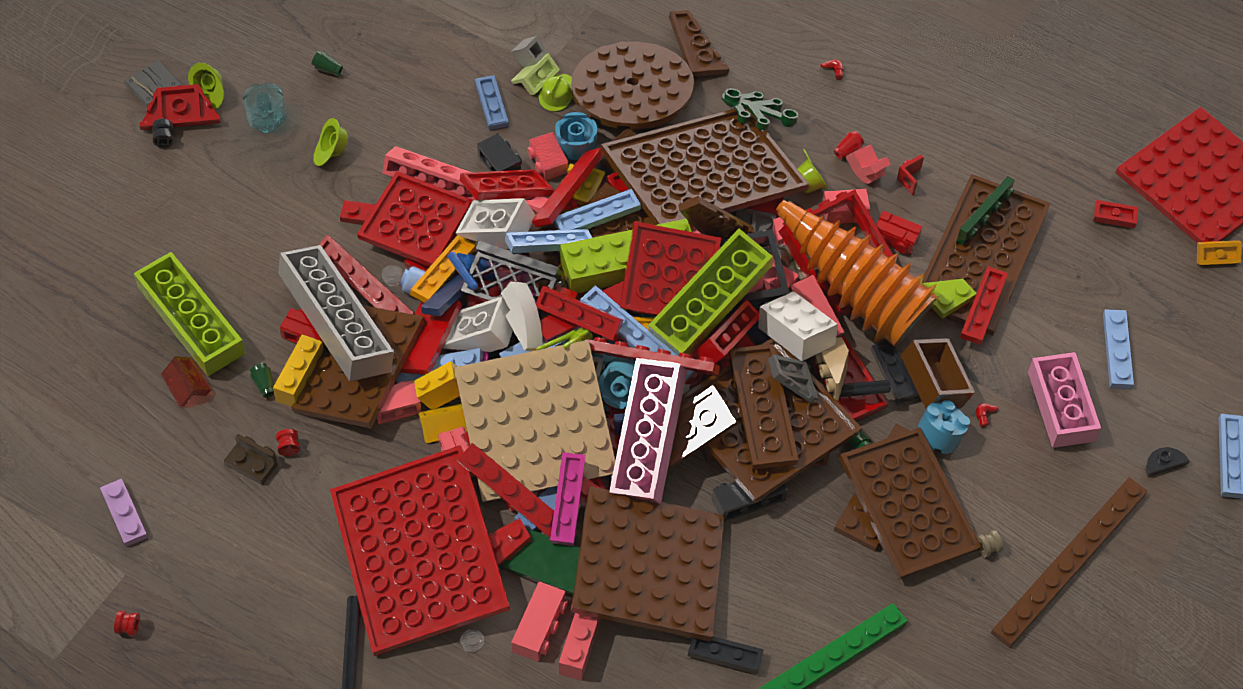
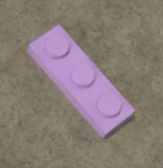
[100,479,148,547]

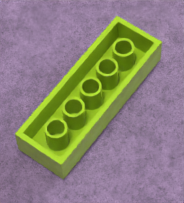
[560,219,692,293]
[648,229,773,356]
[134,252,245,376]

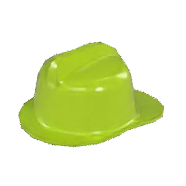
[188,63,224,110]
[539,74,573,112]
[313,118,349,166]
[797,149,828,193]

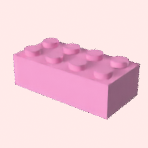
[1028,352,1101,448]

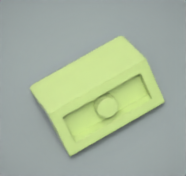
[511,53,560,95]

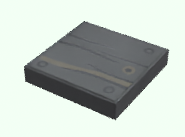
[124,60,182,108]

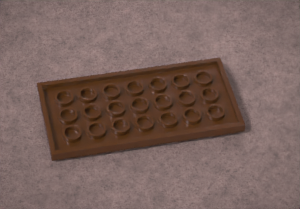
[922,174,1051,336]

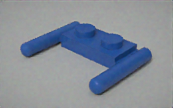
[447,252,497,290]

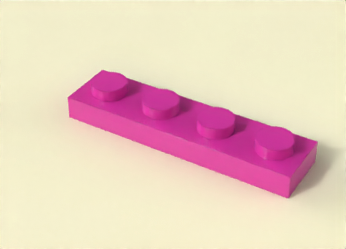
[550,452,586,546]

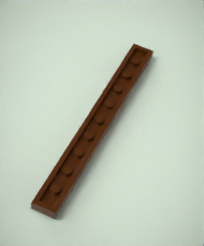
[991,477,1148,648]

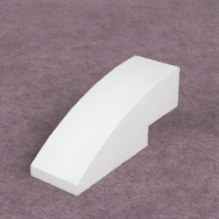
[501,282,543,351]

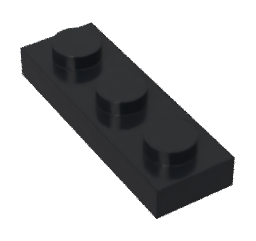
[871,341,918,404]
[688,636,764,674]

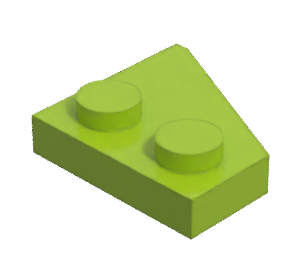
[922,279,977,319]

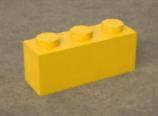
[273,335,324,407]

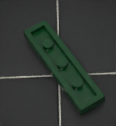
[957,176,1015,245]

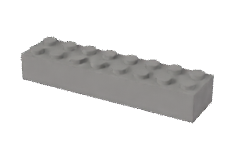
[278,245,394,381]

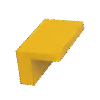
[418,403,467,443]

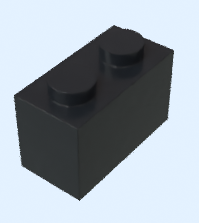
[477,133,522,172]

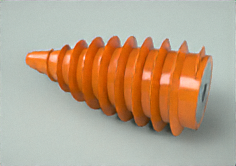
[776,200,938,347]

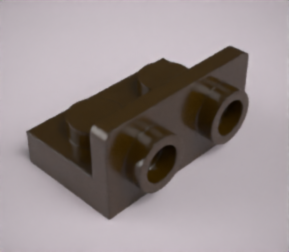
[224,434,278,485]

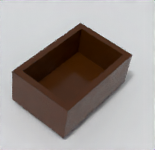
[901,338,975,409]

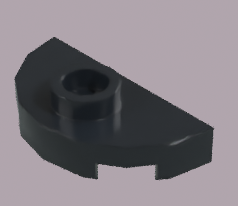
[1145,447,1190,477]

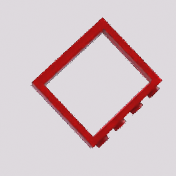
[778,190,893,294]

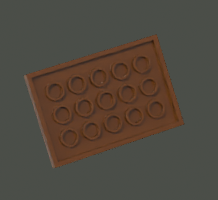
[291,305,426,428]
[839,427,981,580]

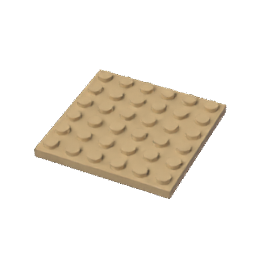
[454,340,615,502]

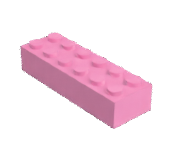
[609,358,687,504]

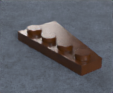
[669,10,730,77]
[678,196,755,238]

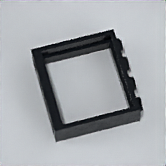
[719,230,789,316]

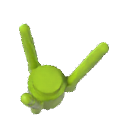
[536,327,593,350]

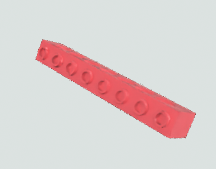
[382,146,548,212]

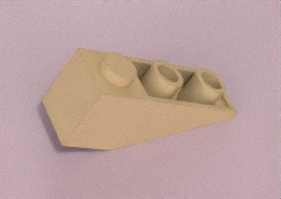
[813,337,849,401]

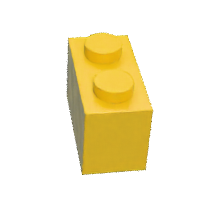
[414,361,460,410]

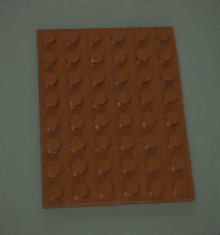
[601,106,809,225]

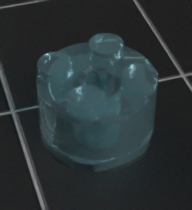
[243,82,287,133]

